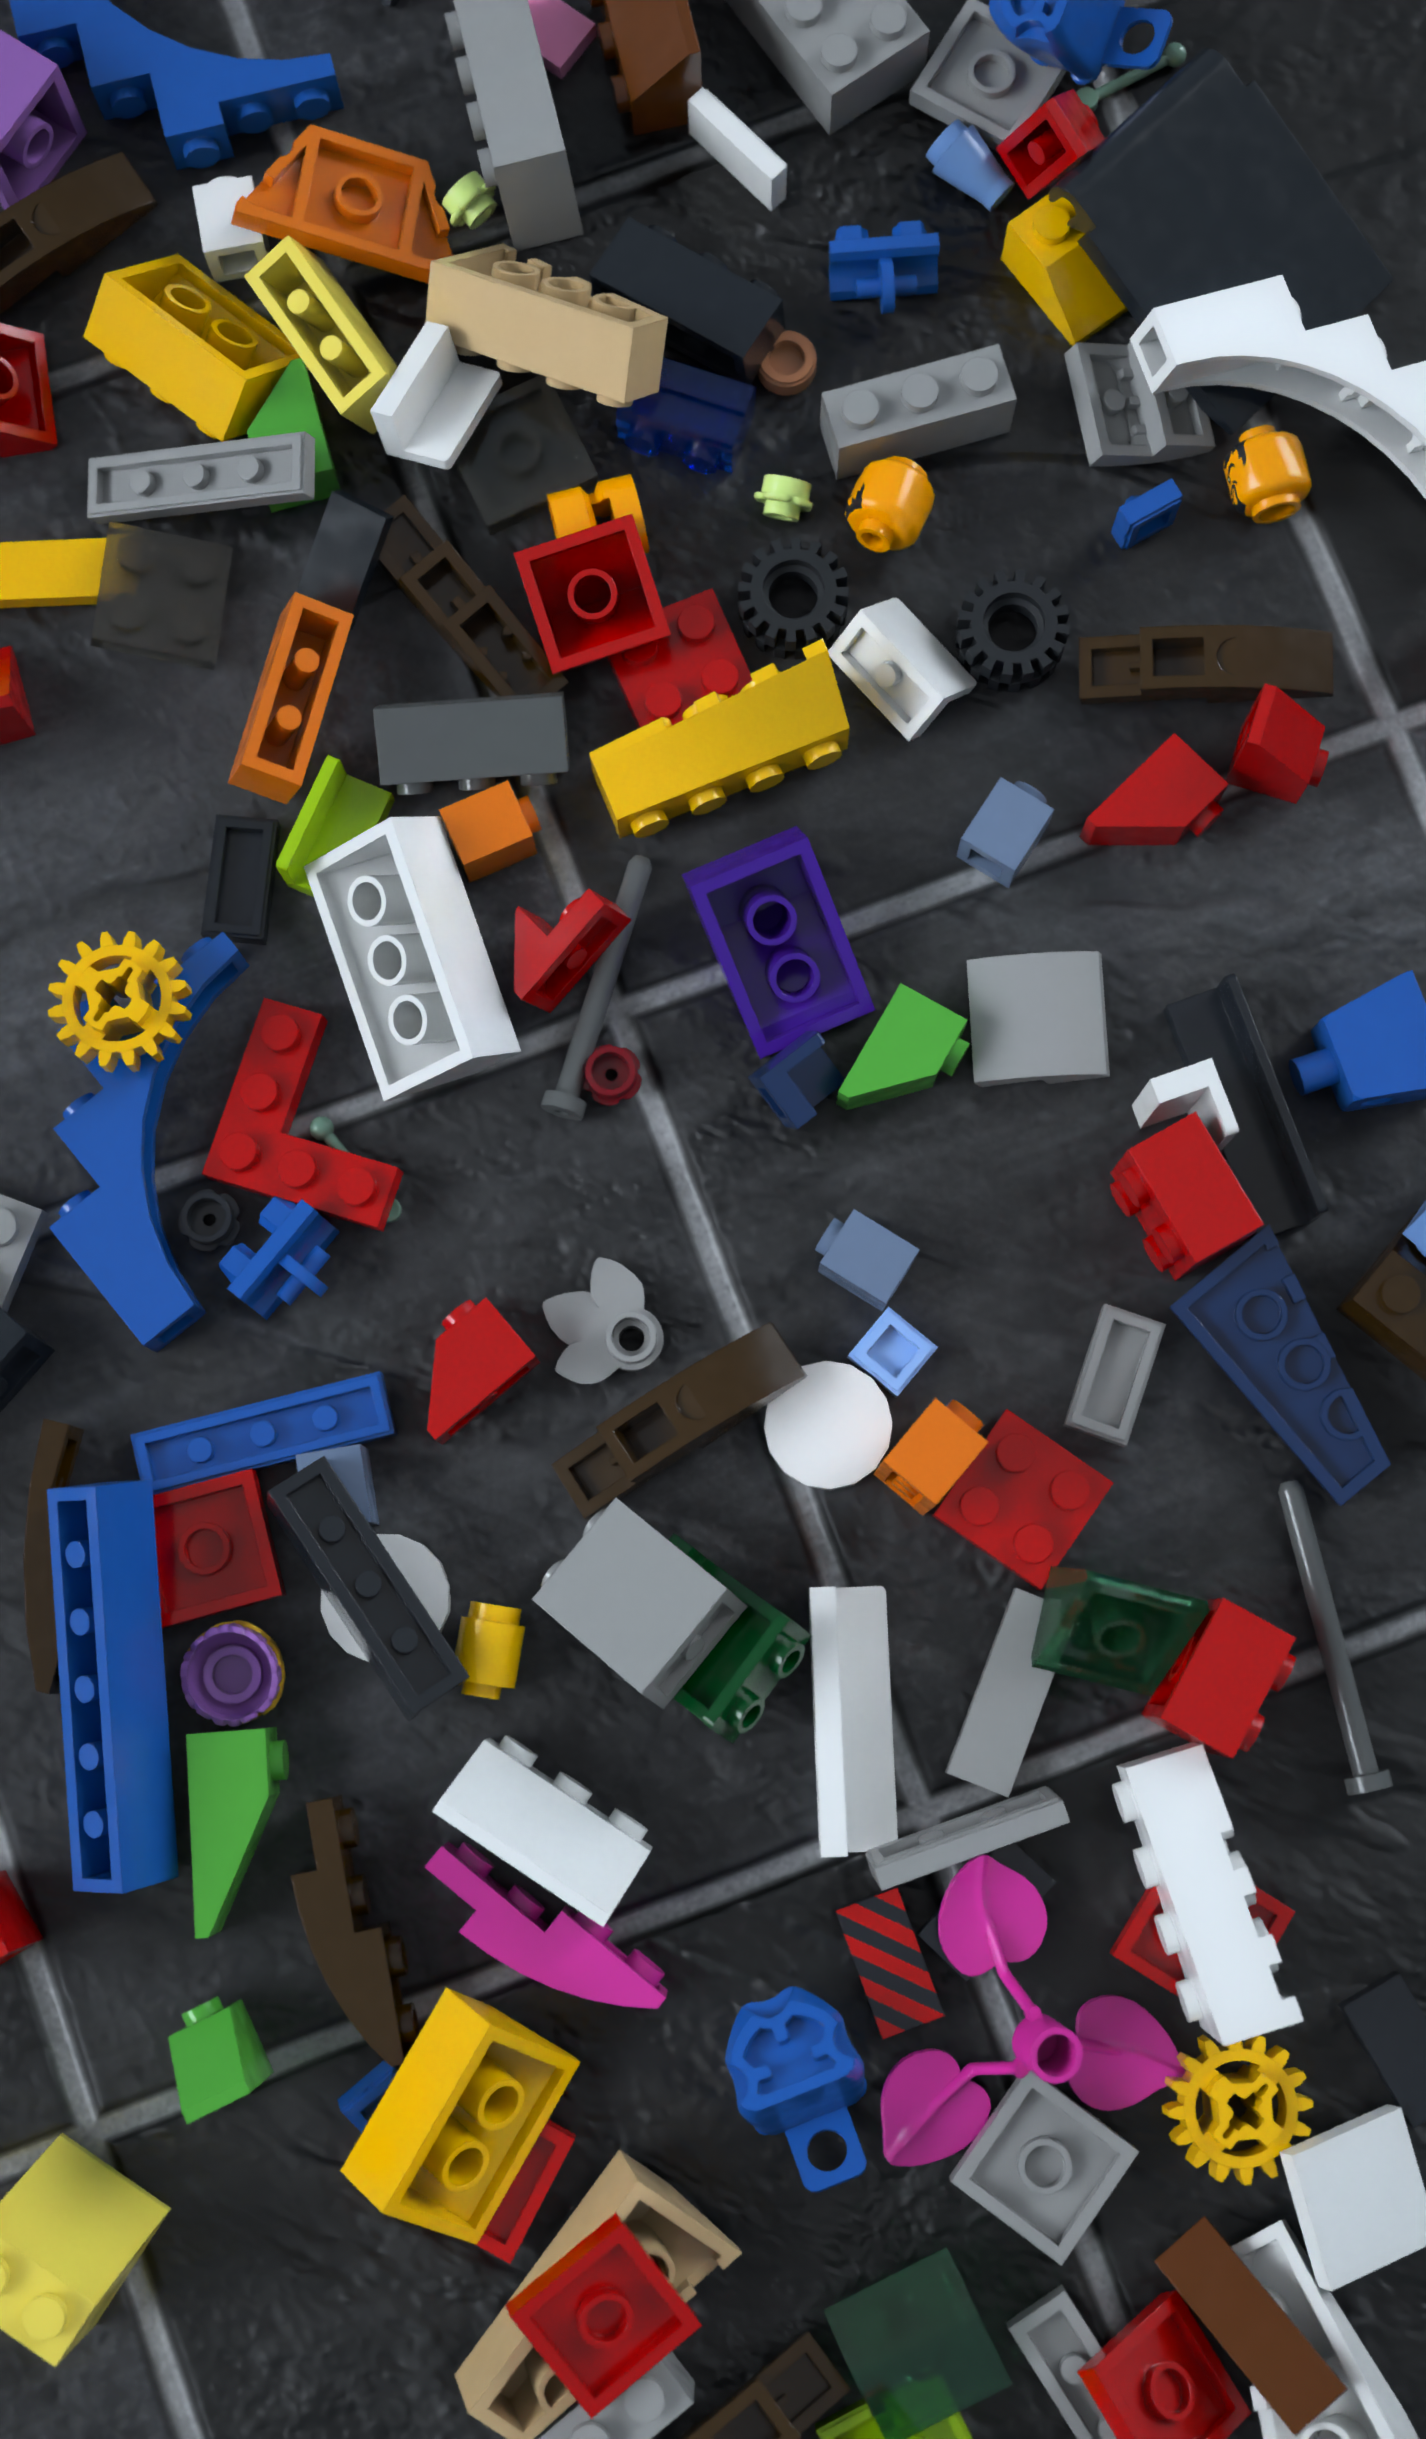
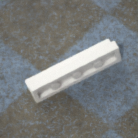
[808,1586,898,1858]

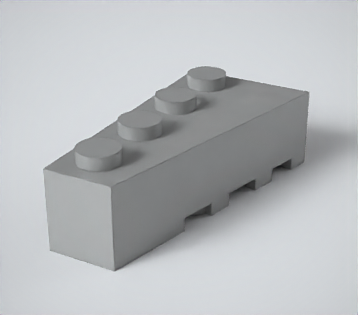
[444,0,584,252]

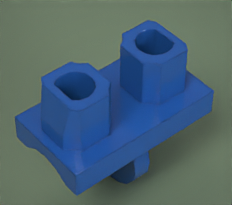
[829,220,940,314]
[219,1196,340,1320]

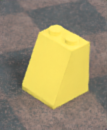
[0,2133,171,2367]

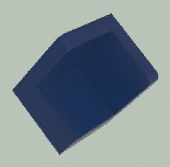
[748,1031,844,1129]

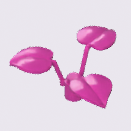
[881,1854,1185,2167]

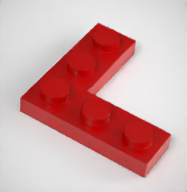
[202,998,404,1232]

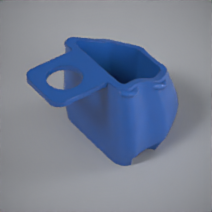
[989,0,1173,85]
[725,1986,867,2193]

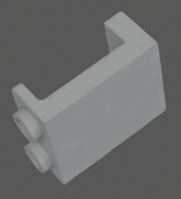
[532,1497,747,1710]

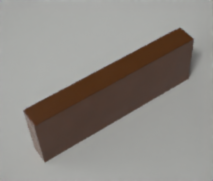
[1154,2216,1349,2436]

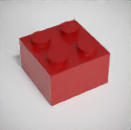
[1110,1111,1264,1281]
[1141,1598,1296,1759]

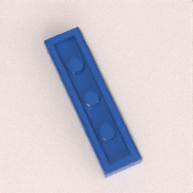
[130,1371,397,1495]

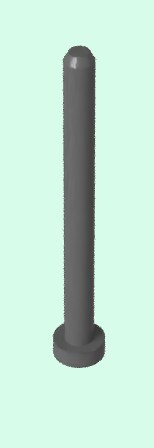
[1278,1480,1393,1796]

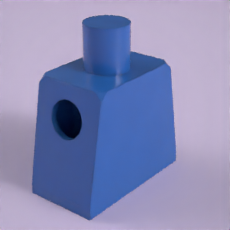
[1289,970,1426,1112]

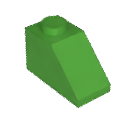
[247,358,340,513]
[836,983,970,1110]
[168,1996,274,2124]

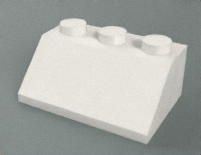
[432,1735,653,1927]

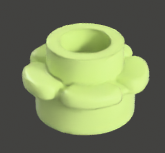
[442,171,497,229]
[754,474,813,522]

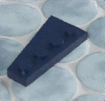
[1169,1224,1391,1506]

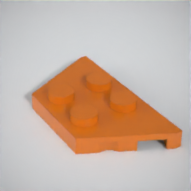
[231,124,453,284]

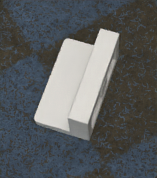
[370,321,503,470]
[828,597,977,741]
[1132,1058,1239,1151]

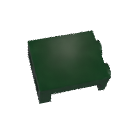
[669,1533,812,1743]

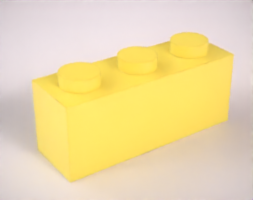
[244,235,398,435]

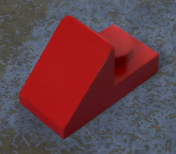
[514,888,632,1013]

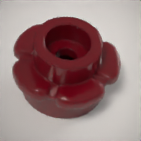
[583,1044,642,1106]

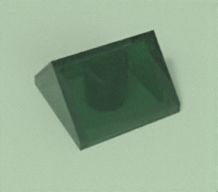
[1031,1566,1210,1696]

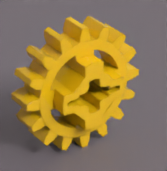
[48,931,192,1073]
[1162,2035,1313,2185]

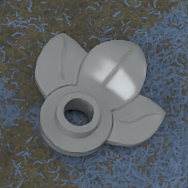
[542,1257,664,1384]

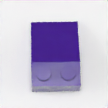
[681,826,875,1059]

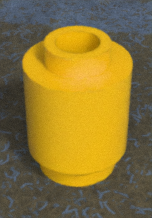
[455,1601,525,1700]

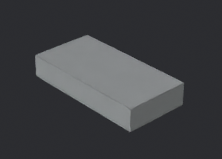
[1063,1304,1166,1447]

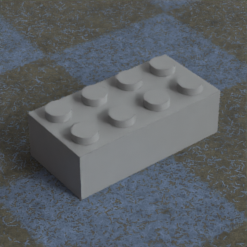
[725,0,930,136]

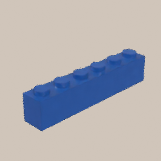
[47,1480,179,1894]

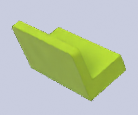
[276,755,395,897]

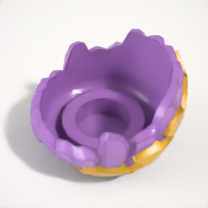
[180,1620,286,1727]

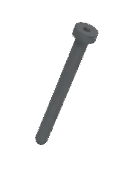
[540,855,652,1121]

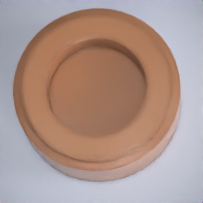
[757,331,817,396]

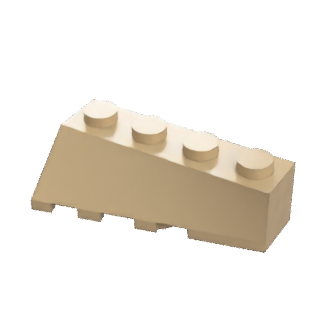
[426,244,668,408]
[455,2149,742,2439]

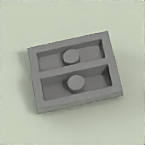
[1064,342,1216,466]
[967,951,1110,1087]

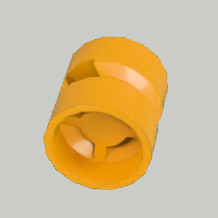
[546,474,649,554]

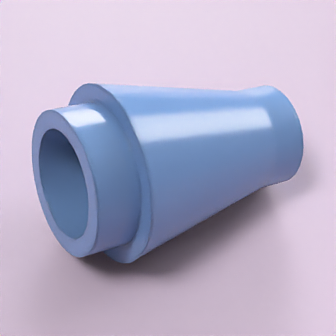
[926,119,1015,212]

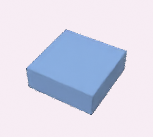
[847,1306,938,1398]

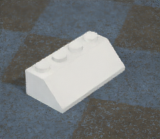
[304,816,521,1101]

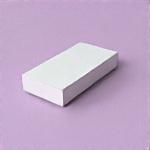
[688,87,787,212]

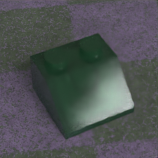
[823,2247,1013,2439]

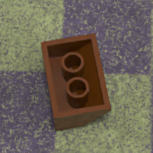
[589,0,702,136]

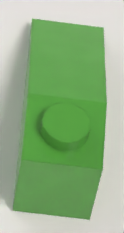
[186,1727,289,1939]

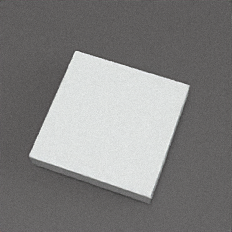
[1279,2104,1426,2291]

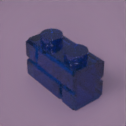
[616,358,756,474]

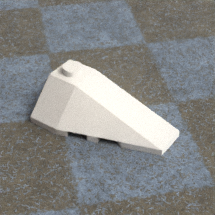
[1231,2219,1419,2439]

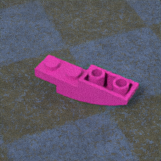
[425,1841,668,2009]

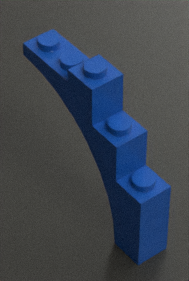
[9,0,344,170]
[49,932,250,1353]

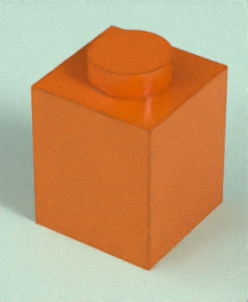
[439,780,542,883]

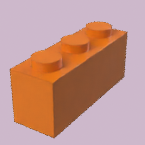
[228,592,354,805]
[873,1398,988,1516]

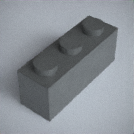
[373,692,570,795]

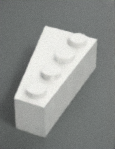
[1112,1742,1304,2046]

